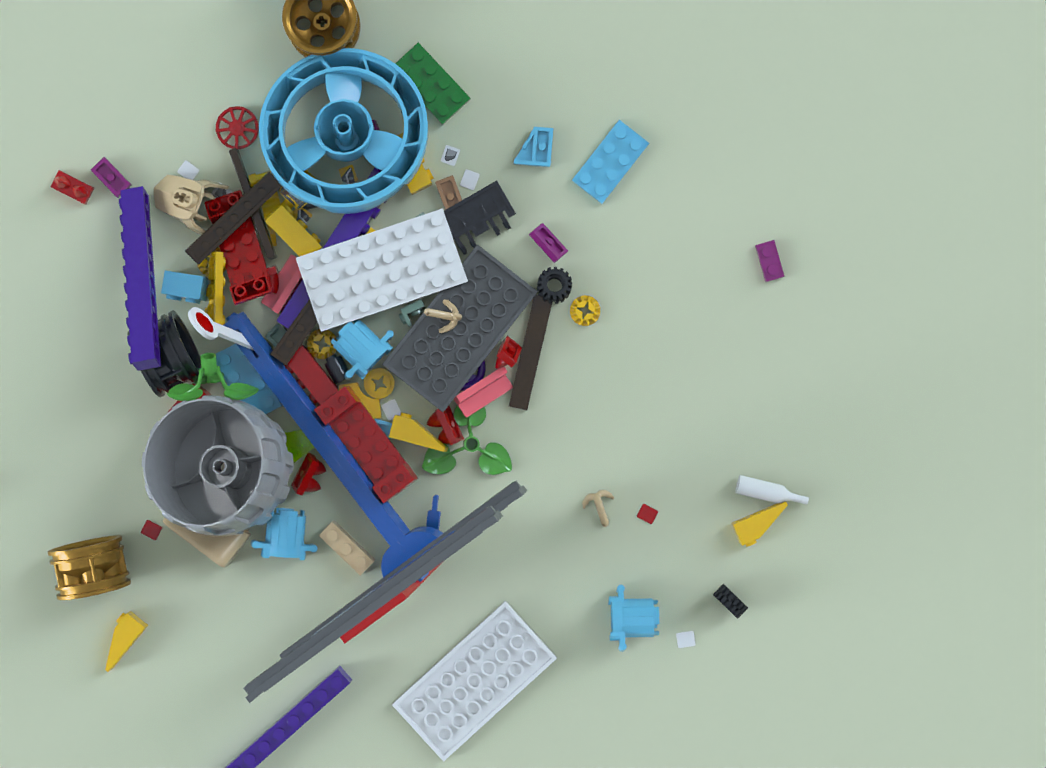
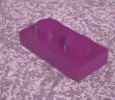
[91,157,132,198]
[529,223,568,263]
[755,240,785,282]

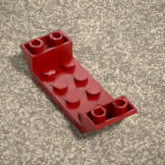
[204,190,272,305]

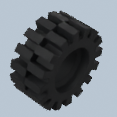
[537,267,572,304]
[713,584,748,619]

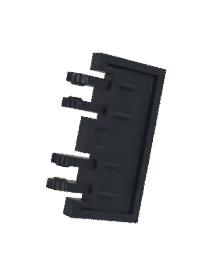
[444,180,516,255]

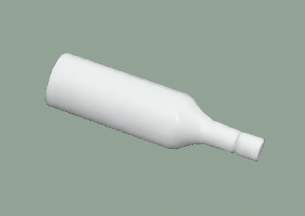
[735,475,809,505]

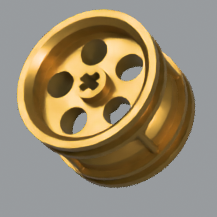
[282,0,361,57]
[47,535,131,600]

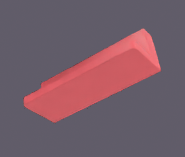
[261,255,303,314]
[454,367,513,418]

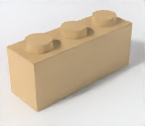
[319,520,375,576]

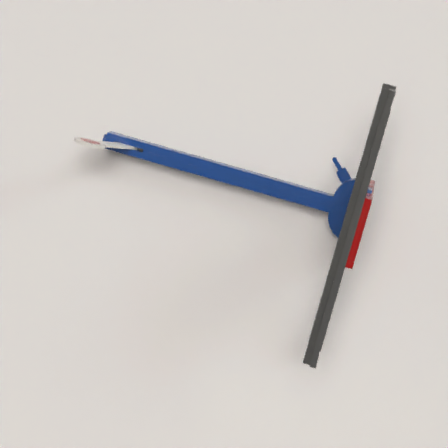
[188,307,527,703]

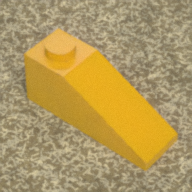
[389,412,448,452]
[731,501,788,547]
[105,611,148,672]

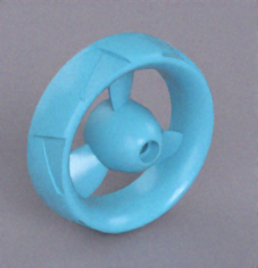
[259,48,428,214]

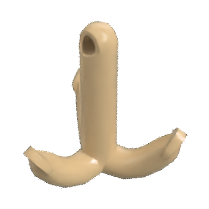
[424,299,462,333]
[582,490,614,527]

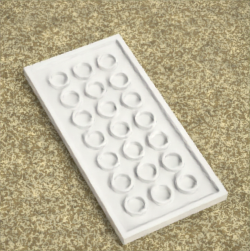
[296,208,468,332]
[392,601,557,762]

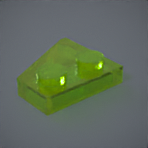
[285,430,315,463]

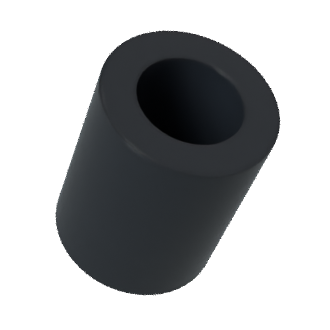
[324,354,349,385]

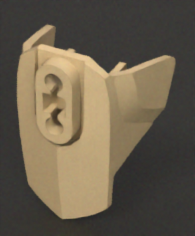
[154,175,229,235]

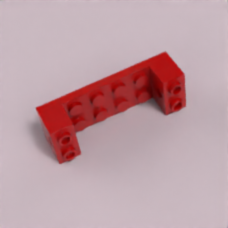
[314,386,419,503]

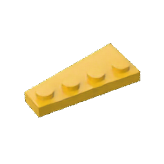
[205,252,226,325]

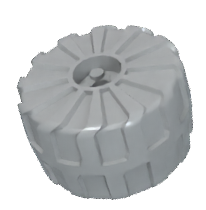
[142,395,294,536]

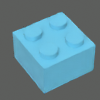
[161,271,209,304]

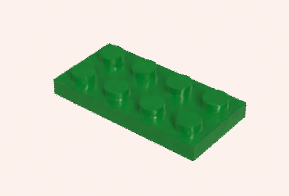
[395,42,471,125]

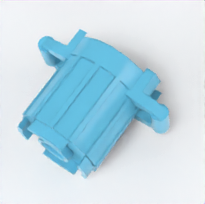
[331,320,394,380]
[251,508,318,560]
[608,585,660,652]

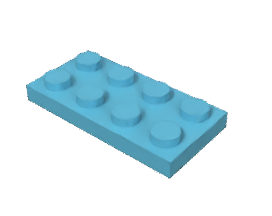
[572,120,649,204]
[216,343,282,415]

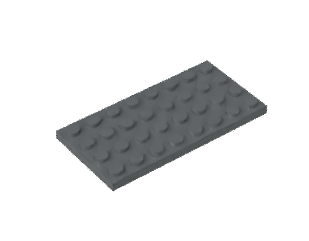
[382,244,538,412]

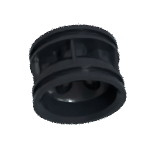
[127,310,205,398]

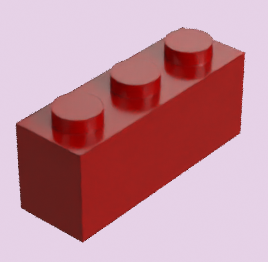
[285,345,339,405]

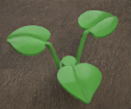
[167,353,259,401]
[422,405,512,475]

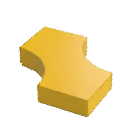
[339,382,382,419]

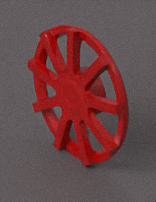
[215,106,259,149]

